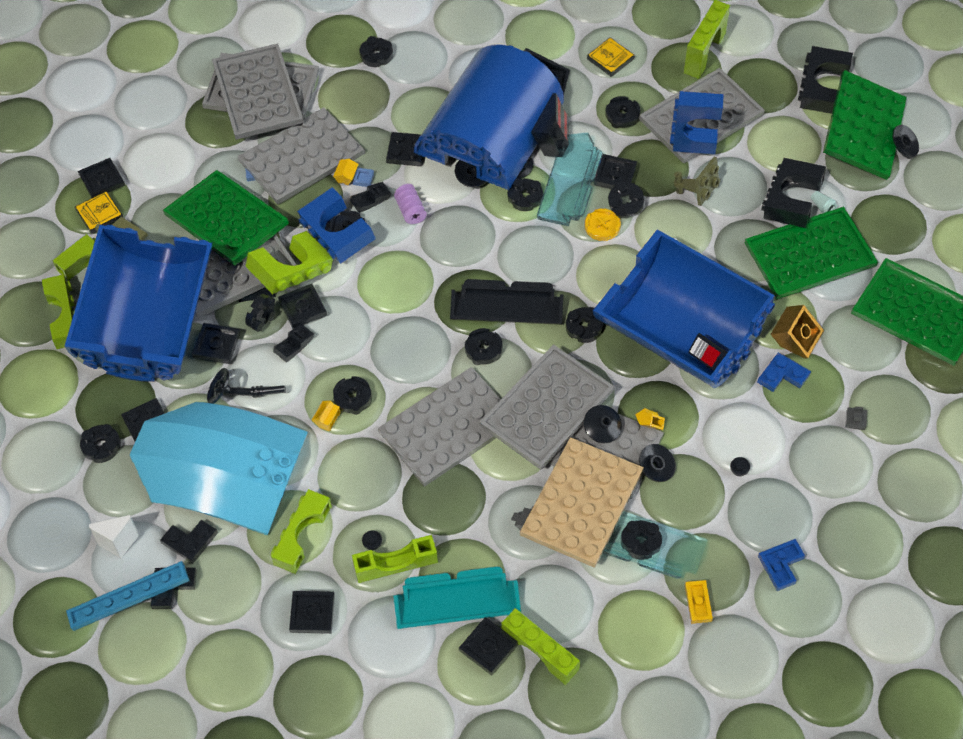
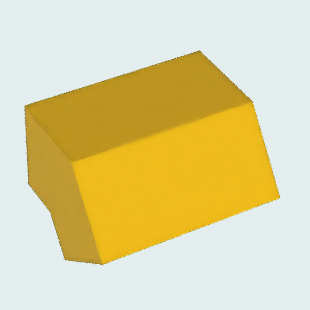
[333,159,358,185]
[312,401,341,432]
[635,408,665,430]

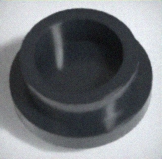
[730,457,750,477]
[362,530,382,550]

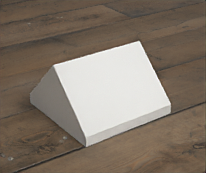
[89,515,139,558]

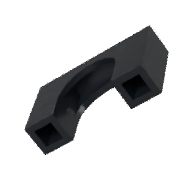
[798,46,853,114]
[761,158,826,228]

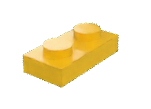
[685,580,713,624]

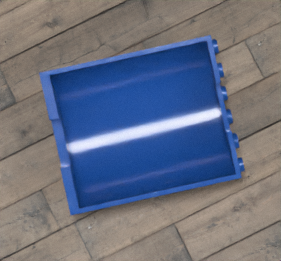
[414,45,564,190]
[65,225,212,382]
[593,229,775,388]

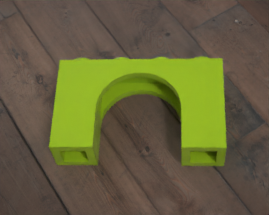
[684,0,730,79]
[245,231,333,294]
[52,234,96,281]

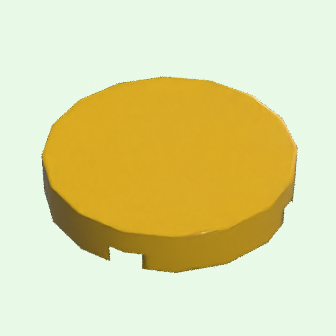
[585,209,621,241]

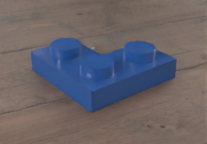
[757,352,811,392]
[758,538,805,591]

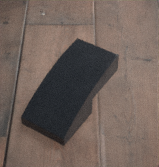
[350,182,391,213]
[273,324,315,363]

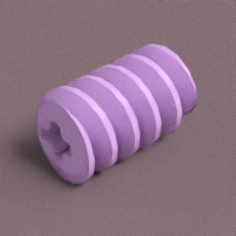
[394,184,427,224]

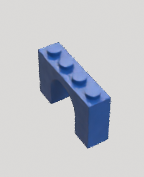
[670,91,724,154]
[297,187,376,264]

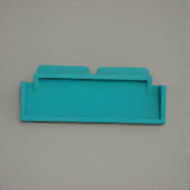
[393,567,521,629]

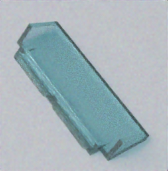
[536,133,603,226]
[603,511,708,579]

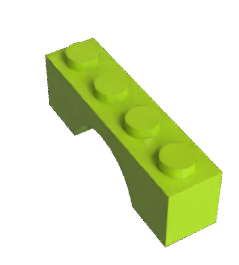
[42,274,75,349]
[271,489,332,574]
[352,535,438,583]
[501,608,580,685]

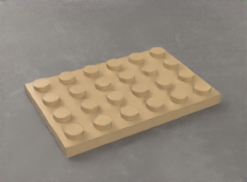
[520,437,644,568]

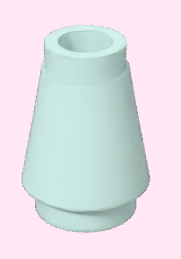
[811,191,837,213]

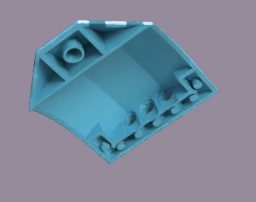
[130,402,308,536]

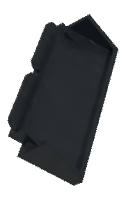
[450,279,564,325]

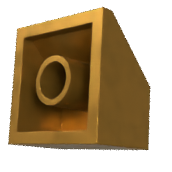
[771,305,824,359]

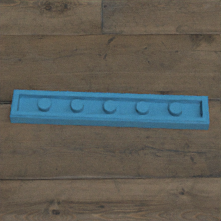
[66,561,190,631]

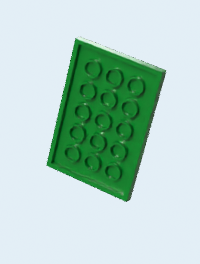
[823,70,907,180]
[163,170,289,266]
[744,206,878,299]
[851,258,963,366]

